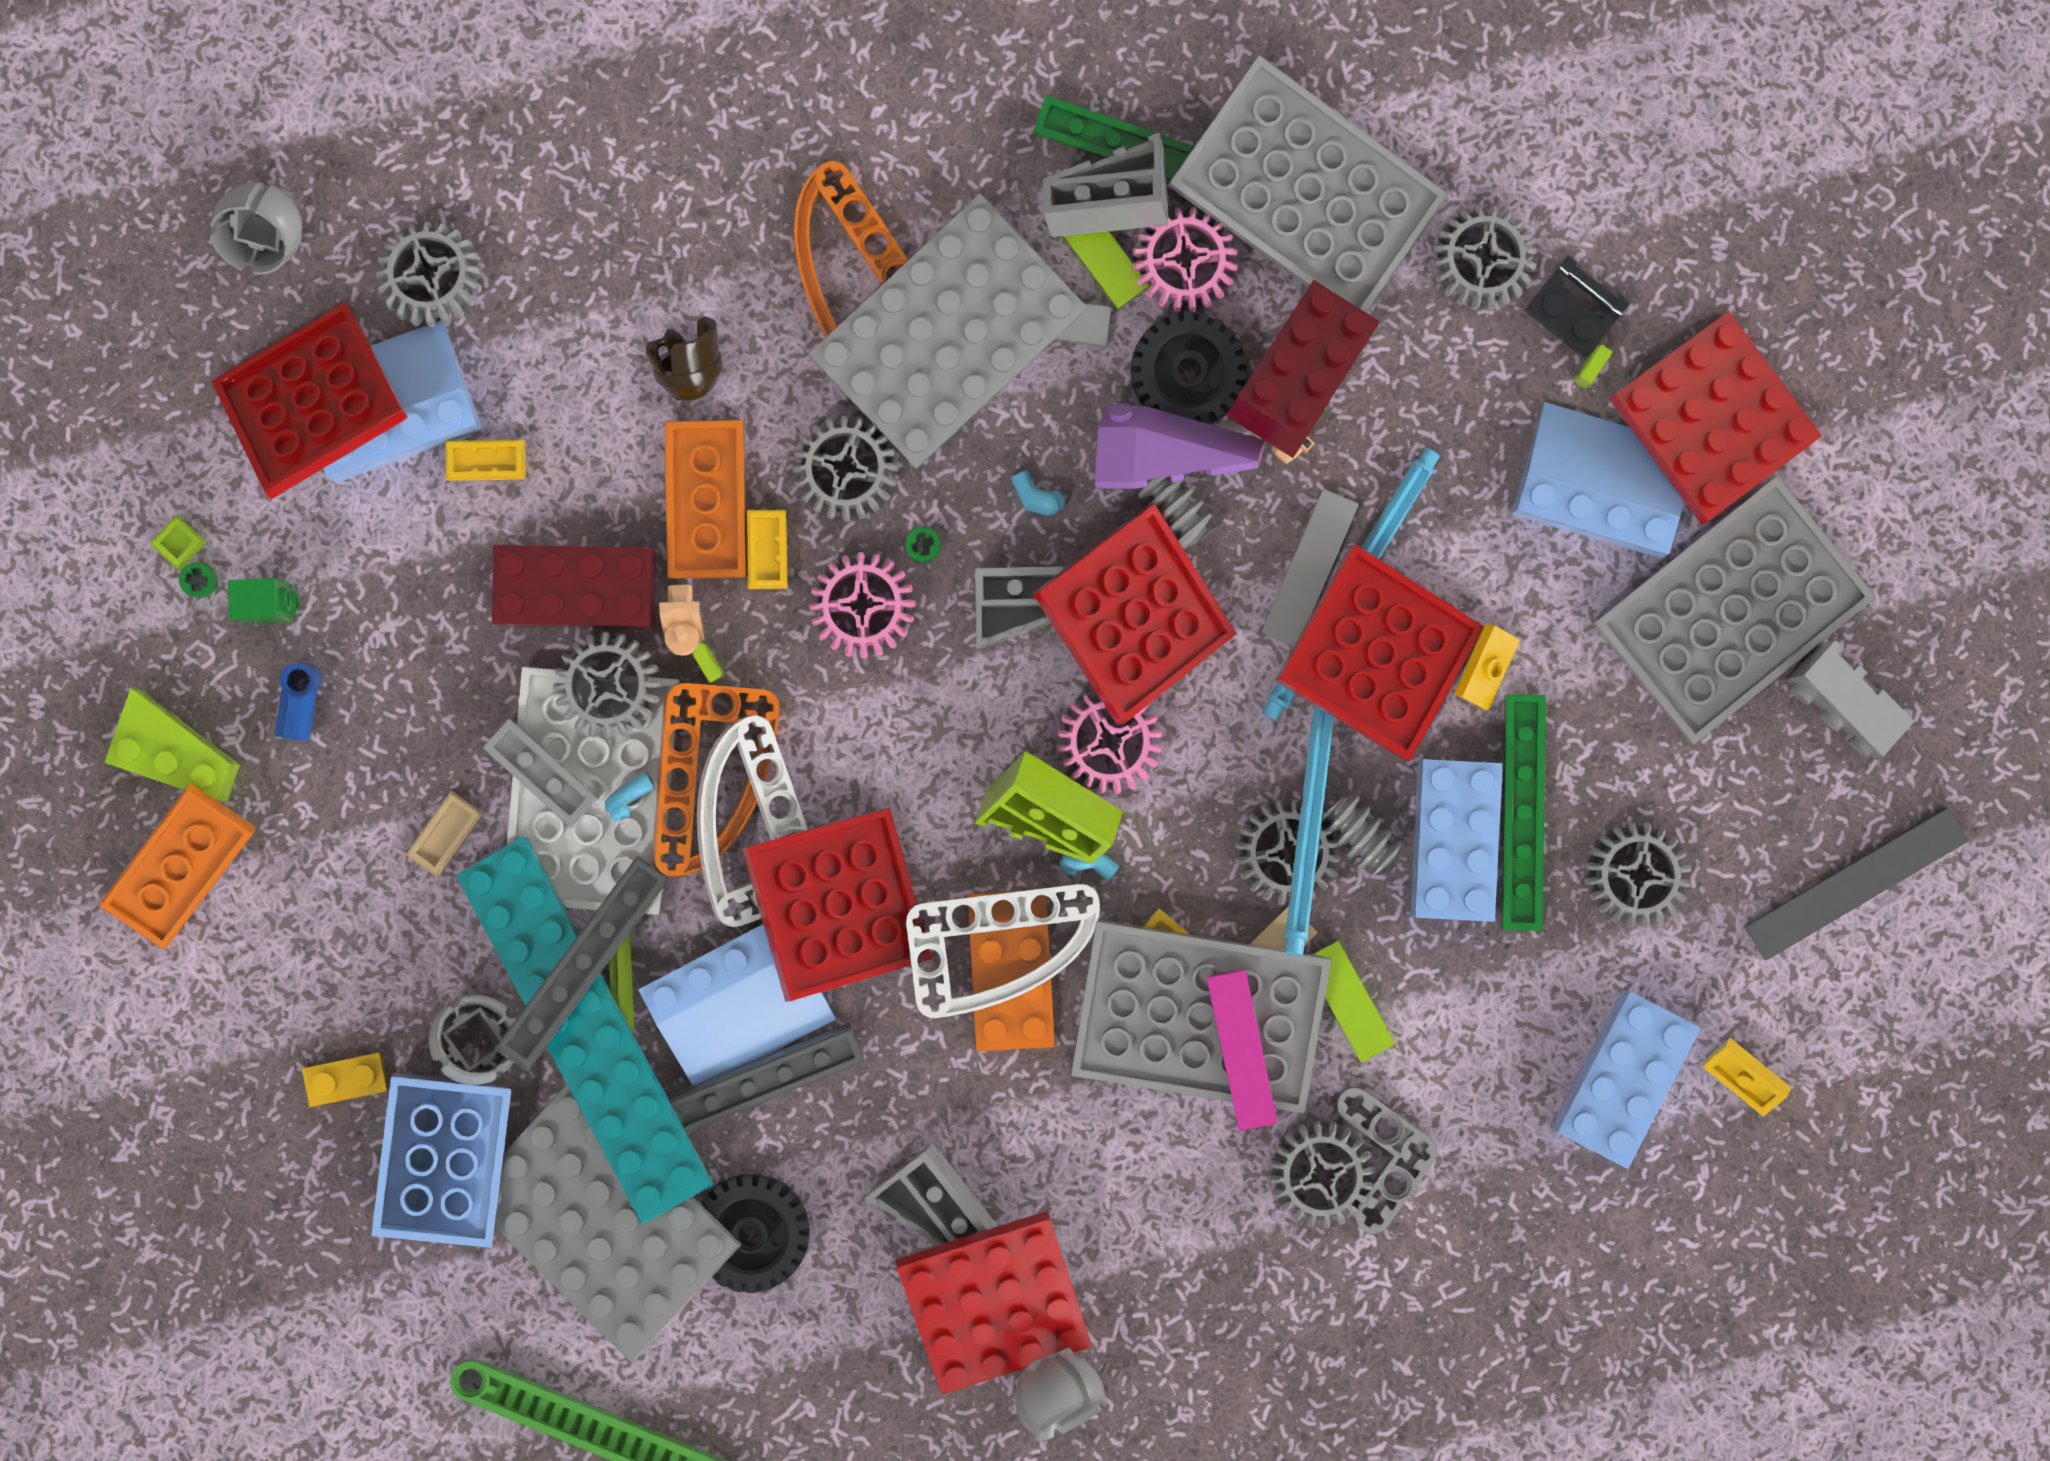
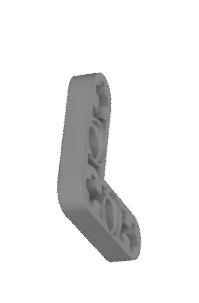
[1336,1087,1437,1234]

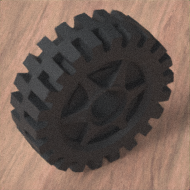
[1131,311,1247,425]
[700,1173,810,1293]

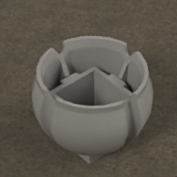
[210,180,302,275]
[428,994,516,1085]
[1014,1347,1108,1442]

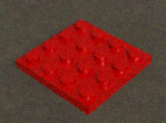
[211,301,408,499]
[1609,311,1822,525]
[1032,504,1237,725]
[1275,544,1484,762]
[742,808,933,1003]
[895,1211,1092,1395]

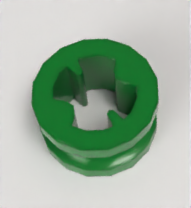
[905,527,941,563]
[179,562,218,598]

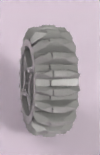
[1431,205,1537,311]
[376,221,483,328]
[792,415,899,522]
[553,632,661,739]
[1235,799,1341,905]
[1584,822,1691,928]
[1268,1121,1375,1228]

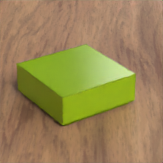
[1574,344,1613,389]
[149,515,207,571]
[692,642,725,684]

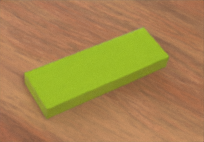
[1063,231,1149,310]
[1313,940,1395,1063]

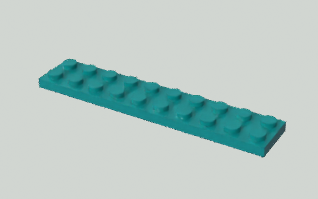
[456,836,714,1224]

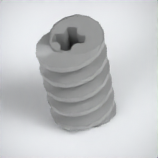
[1138,475,1220,549]
[1322,793,1402,880]

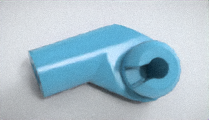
[1011,470,1065,516]
[604,772,656,822]
[1059,854,1120,881]

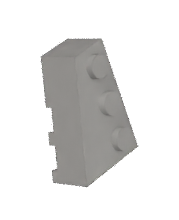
[1043,132,1168,237]
[975,567,1066,650]
[1786,640,1914,758]
[864,1142,998,1247]

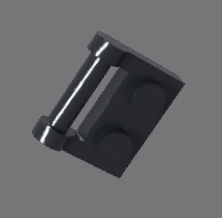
[1524,255,1630,359]

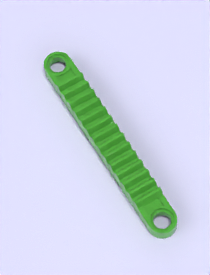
[450,1358,727,1461]

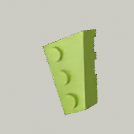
[104,688,240,802]
[974,751,1123,864]

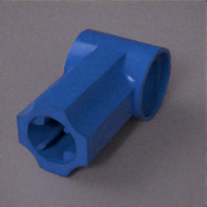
[274,662,322,741]

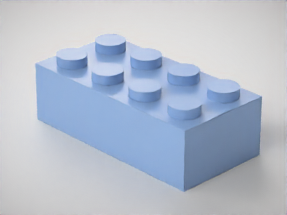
[1410,759,1502,922]
[1550,989,1701,1169]

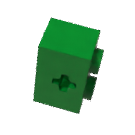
[227,578,300,625]

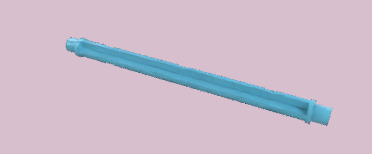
[1262,447,1440,722]
[1284,706,1334,957]

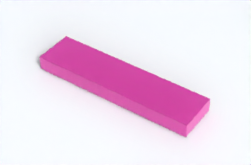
[1206,968,1278,1131]

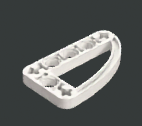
[697,715,808,927]
[906,884,1100,1018]

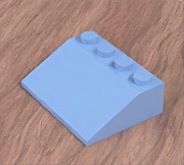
[324,320,483,483]
[1511,402,1683,558]
[638,924,836,1085]
[371,1073,511,1248]

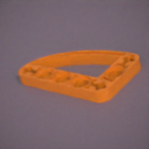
[794,161,908,338]
[652,683,780,877]

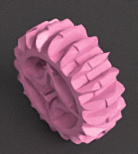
[1133,207,1238,313]
[809,552,916,659]
[1057,693,1162,794]

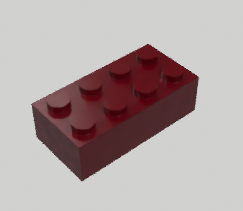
[1227,279,1380,458]
[492,545,656,629]

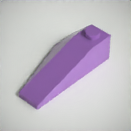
[1095,403,1265,489]

